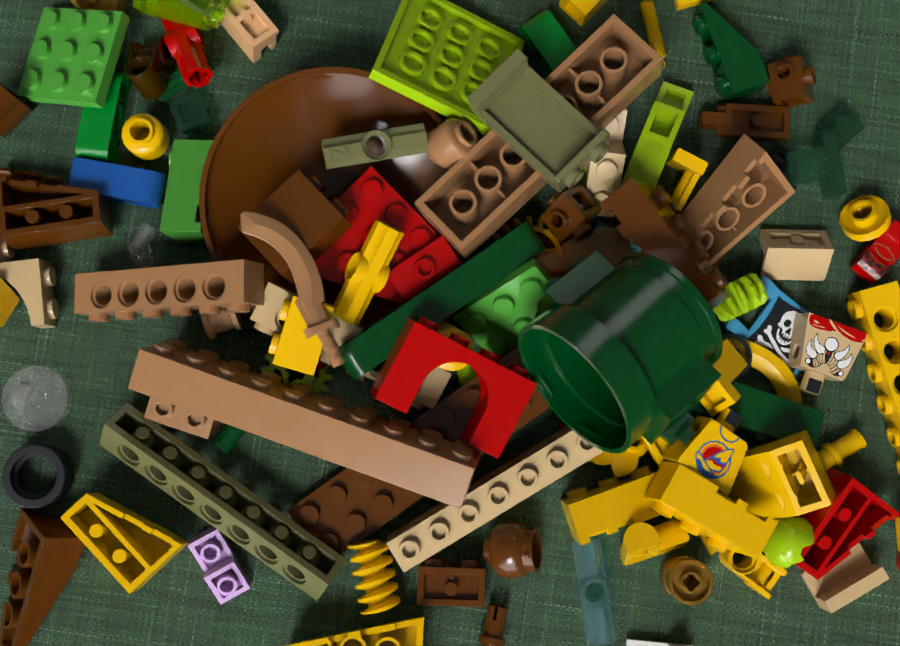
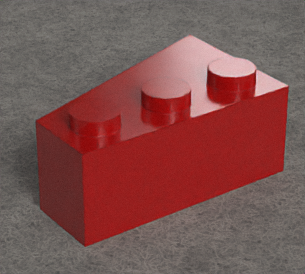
[794,468,900,580]

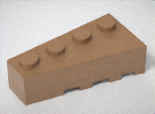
[681,134,795,266]

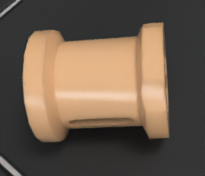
[201,308,243,340]

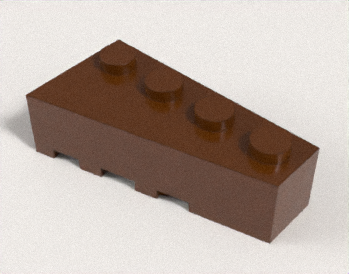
[599,178,731,309]

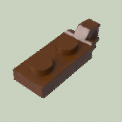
[697,103,790,142]

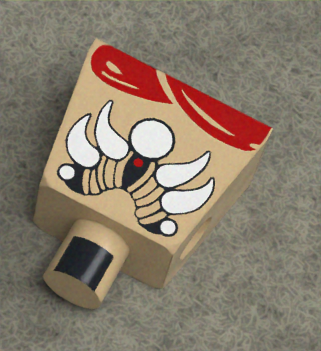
[788,312,868,395]

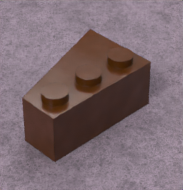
[0,176,113,250]

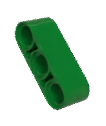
[518,9,576,77]
[75,72,130,164]

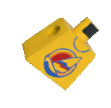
[663,408,748,496]

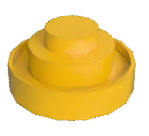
[839,195,892,242]

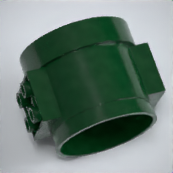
[518,251,723,454]

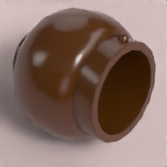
[483,521,542,579]

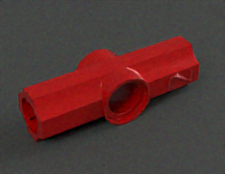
[157,0,214,88]

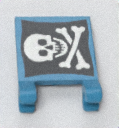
[721,276,807,377]

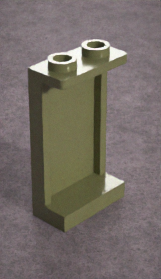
[467,48,610,193]

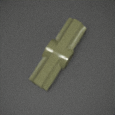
[321,123,428,170]

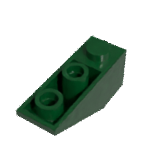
[692,2,770,103]

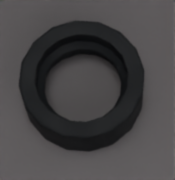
[2,444,74,508]

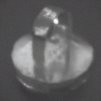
[1,365,72,432]

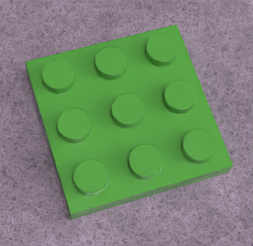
[16,7,130,108]

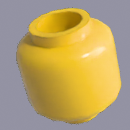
[121,113,170,160]

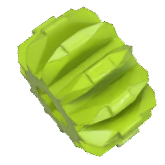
[712,273,769,322]

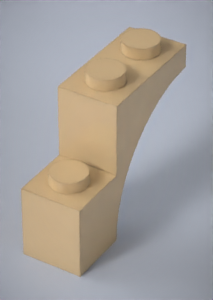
[584,108,628,217]
[0,238,59,329]

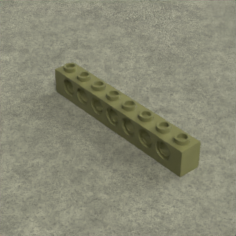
[99,402,346,601]

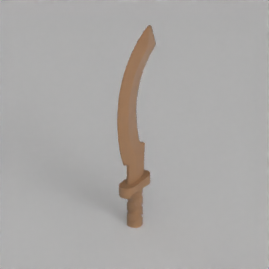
[240,211,346,368]

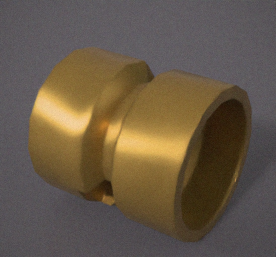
[659,554,714,605]

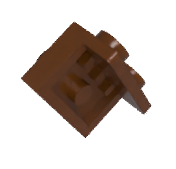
[417,557,486,607]

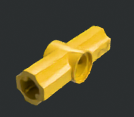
[333,219,404,325]

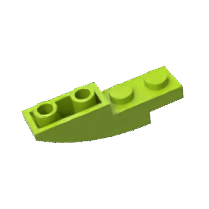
[620,81,694,187]

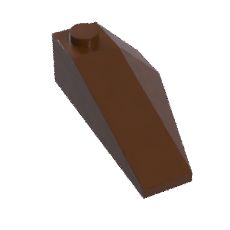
[0,508,85,646]

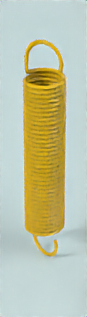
[640,0,667,69]

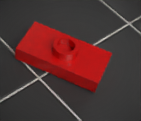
[389,235,461,301]

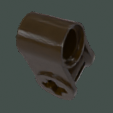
[125,37,174,100]

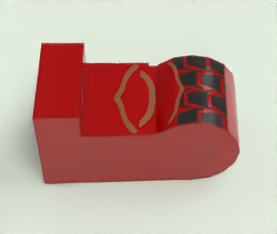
[849,220,900,285]

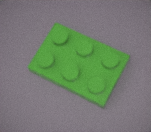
[453,258,552,356]

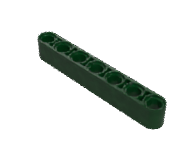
[339,219,546,380]

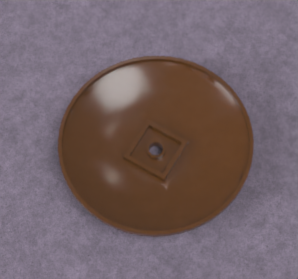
[199,67,460,328]

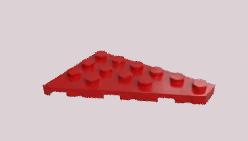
[315,166,464,322]

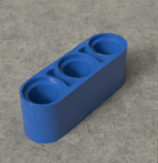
[67,158,167,209]

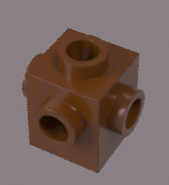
[766,55,817,108]
[540,184,602,242]

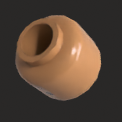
[427,118,478,169]

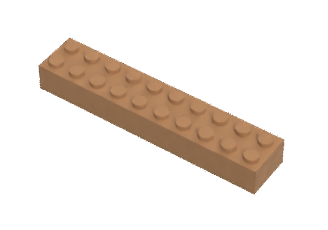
[128,338,481,509]

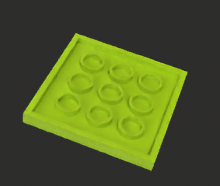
[368,0,525,136]

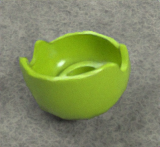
[763,516,814,569]

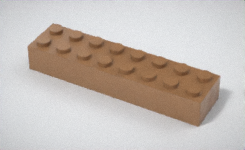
[414,14,664,260]

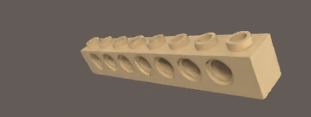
[386,426,604,572]

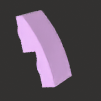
[187,527,251,604]

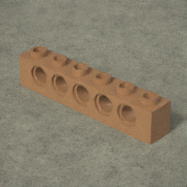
[74,259,264,322]

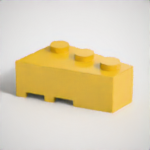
[644,461,778,559]
[560,466,661,546]

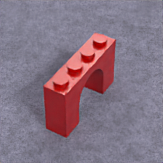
[370,316,537,458]

